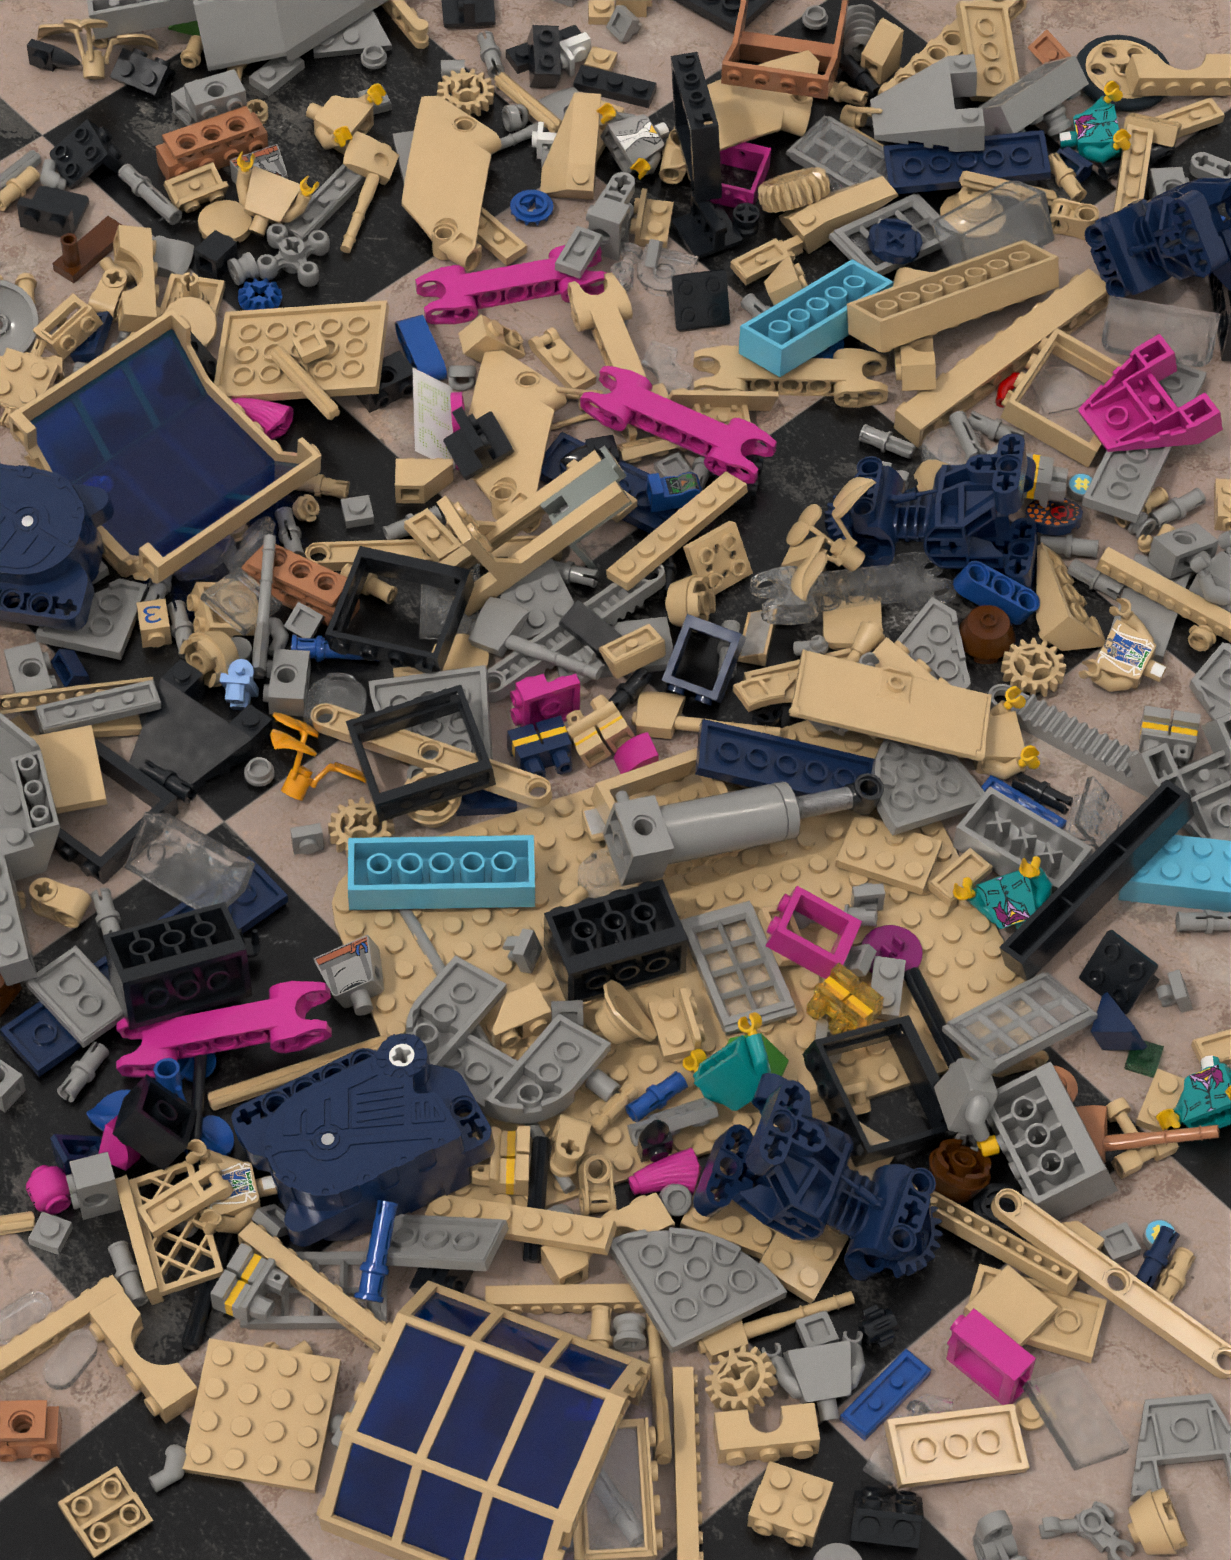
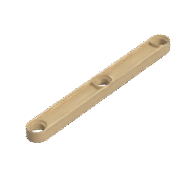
[305,535,563,571]
[311,703,553,808]
[991,1188,1231,1379]

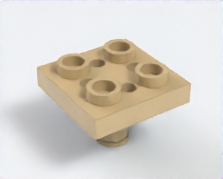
[160,272,225,317]
[683,520,753,595]

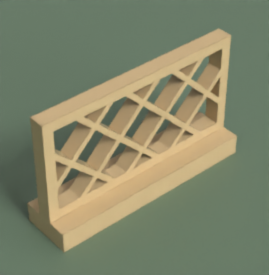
[115,1161,224,1305]

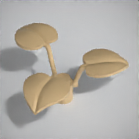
[37,18,158,80]
[786,477,876,601]

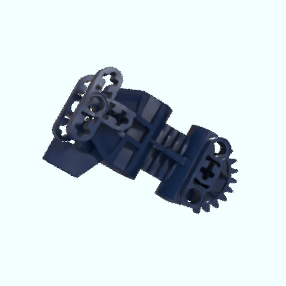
[1084,178,1231,300]
[824,434,1039,590]
[693,1073,943,1281]

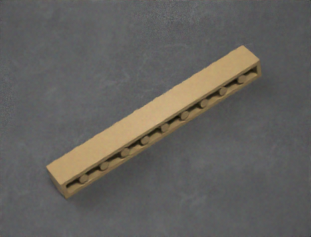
[894,268,1111,448]

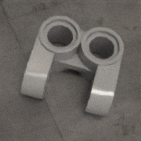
[973,1510,1028,1560]

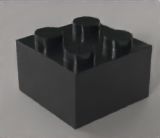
[112,1074,197,1170]

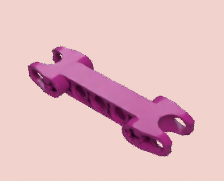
[415,245,606,325]
[580,366,777,484]
[116,981,332,1078]

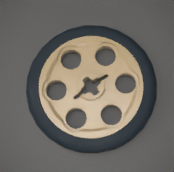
[1077,34,1169,112]

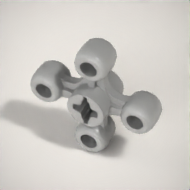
[256,223,330,287]

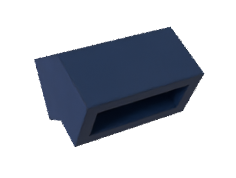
[1054,146,1093,183]
[51,649,90,687]

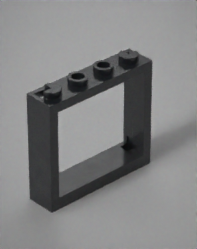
[671,52,722,203]
[325,546,474,673]
[346,685,496,822]
[54,739,179,884]
[802,1015,957,1167]

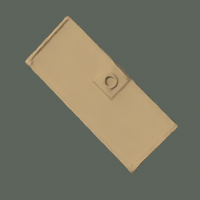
[789,649,992,762]

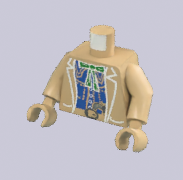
[1079,598,1167,692]
[185,1139,278,1235]

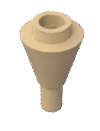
[845,621,885,662]

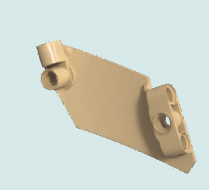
[659,50,820,184]
[401,95,501,272]
[469,350,567,533]

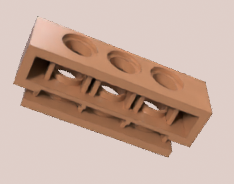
[156,106,268,180]
[241,543,360,626]
[0,1400,62,1462]

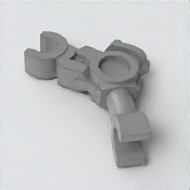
[1039,1501,1135,1560]

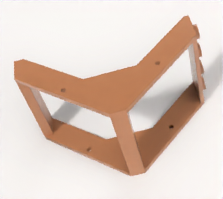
[721,0,849,99]

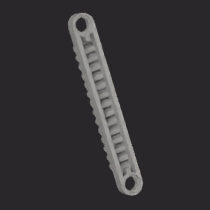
[488,564,666,702]
[988,684,1149,798]

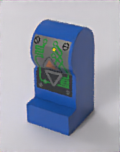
[646,472,702,513]

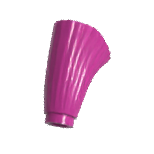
[231,398,293,440]
[628,1148,702,1196]

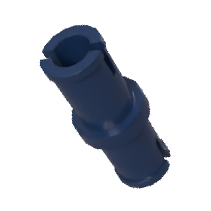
[1136,1226,1180,1288]

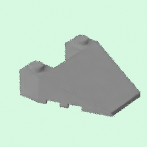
[870,54,985,152]
[1126,712,1231,841]

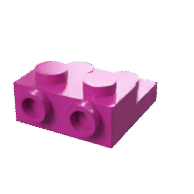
[510,673,580,728]

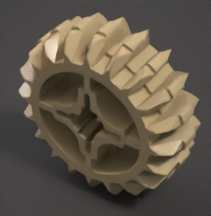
[758,167,830,213]

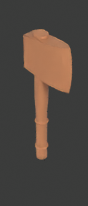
[1075,1105,1219,1163]

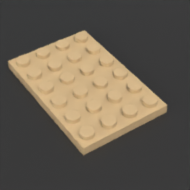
[214,300,389,401]

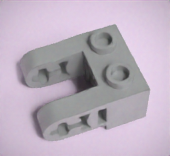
[586,172,635,261]

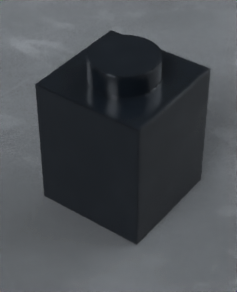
[194,230,238,280]

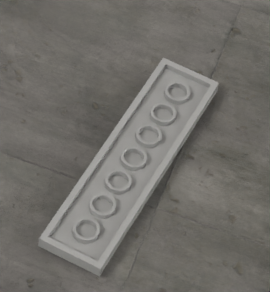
[1082,363,1207,523]

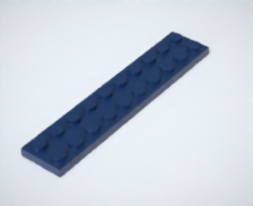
[0,856,288,1077]

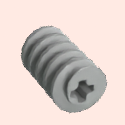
[844,4,876,62]

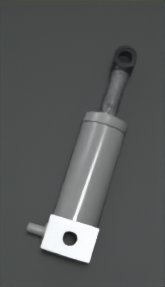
[603,773,884,886]

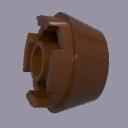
[959,605,1015,664]
[929,1139,991,1203]

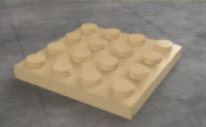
[182,1338,342,1494]

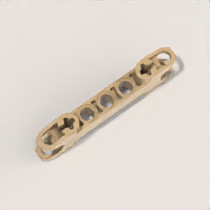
[567,272,669,442]
[693,345,888,408]

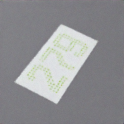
[413,368,455,470]

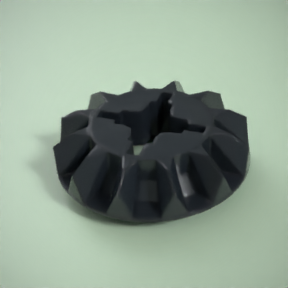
[973,1183,1018,1230]

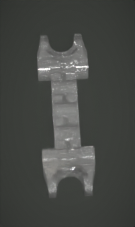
[749,552,957,625]

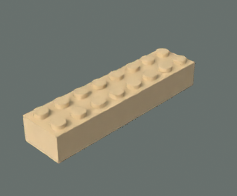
[847,240,1059,353]

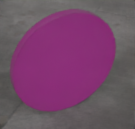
[861,925,923,974]

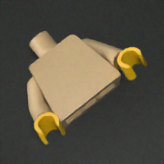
[306,83,386,155]
[236,151,319,237]
[957,686,1040,780]

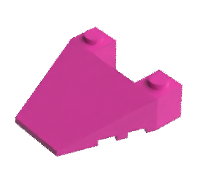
[1078,334,1223,452]

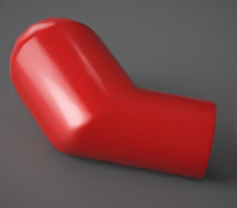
[995,372,1020,408]

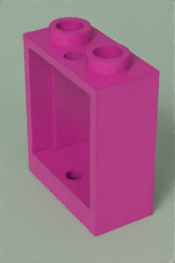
[710,142,771,208]
[765,886,862,979]
[946,1308,1036,1405]

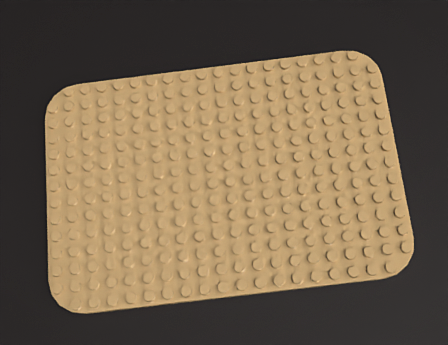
[332,720,1031,1209]

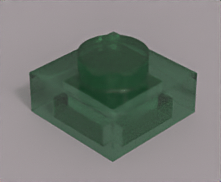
[1124,1040,1164,1078]

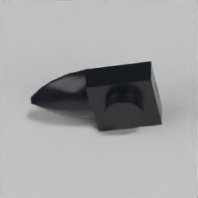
[27,39,80,72]
[560,435,620,465]
[637,1120,673,1163]

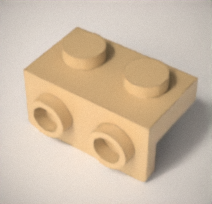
[163,162,229,213]

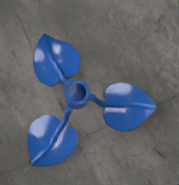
[87,1053,234,1156]

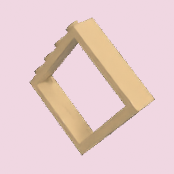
[1000,328,1122,468]
[591,748,747,886]

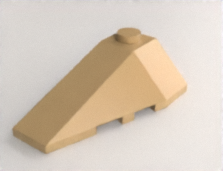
[540,92,601,200]
[779,176,898,254]
[1036,542,1106,651]

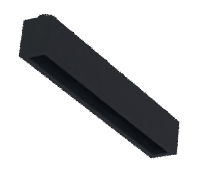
[999,779,1194,981]

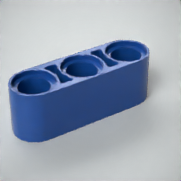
[395,315,447,381]
[953,561,1040,625]

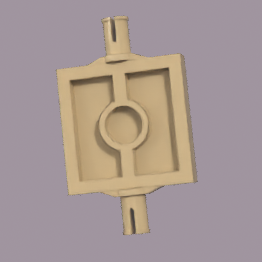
[0,339,60,428]

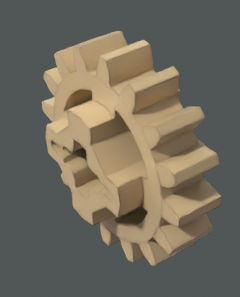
[437,68,494,116]
[1001,638,1066,697]
[328,797,395,858]
[705,1345,778,1414]

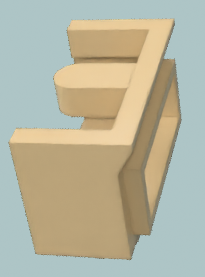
[33,293,103,360]

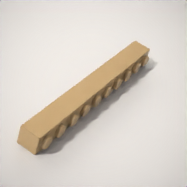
[1096,547,1231,643]
[0,677,153,714]
[913,1184,1078,1297]
[238,1221,407,1365]
[0,1275,124,1381]
[485,1284,646,1315]
[672,1367,703,1560]

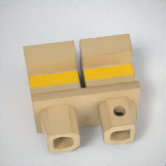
[566,694,635,768]
[472,1126,530,1196]

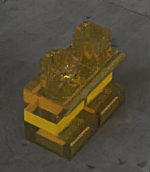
[806,962,884,1035]

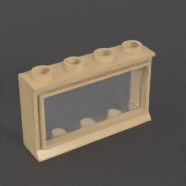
[565,1417,663,1560]

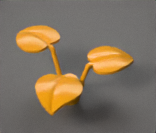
[270,712,380,801]

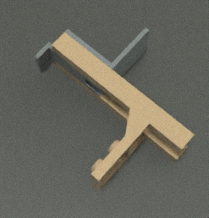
[436,445,632,617]

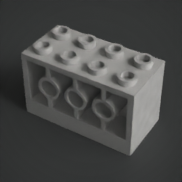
[986,1061,1118,1221]

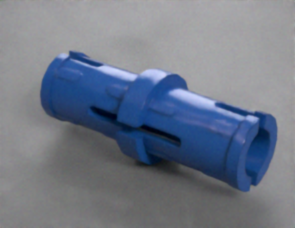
[625,1071,688,1122]

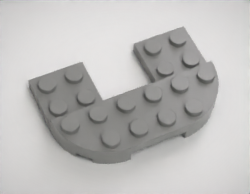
[406,955,611,1124]

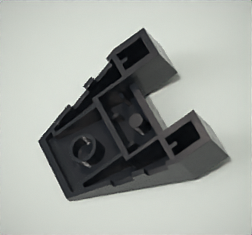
[129,659,273,800]

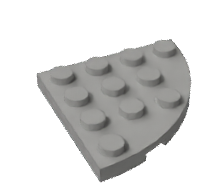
[369,665,493,760]
[871,739,985,836]
[609,1227,787,1354]

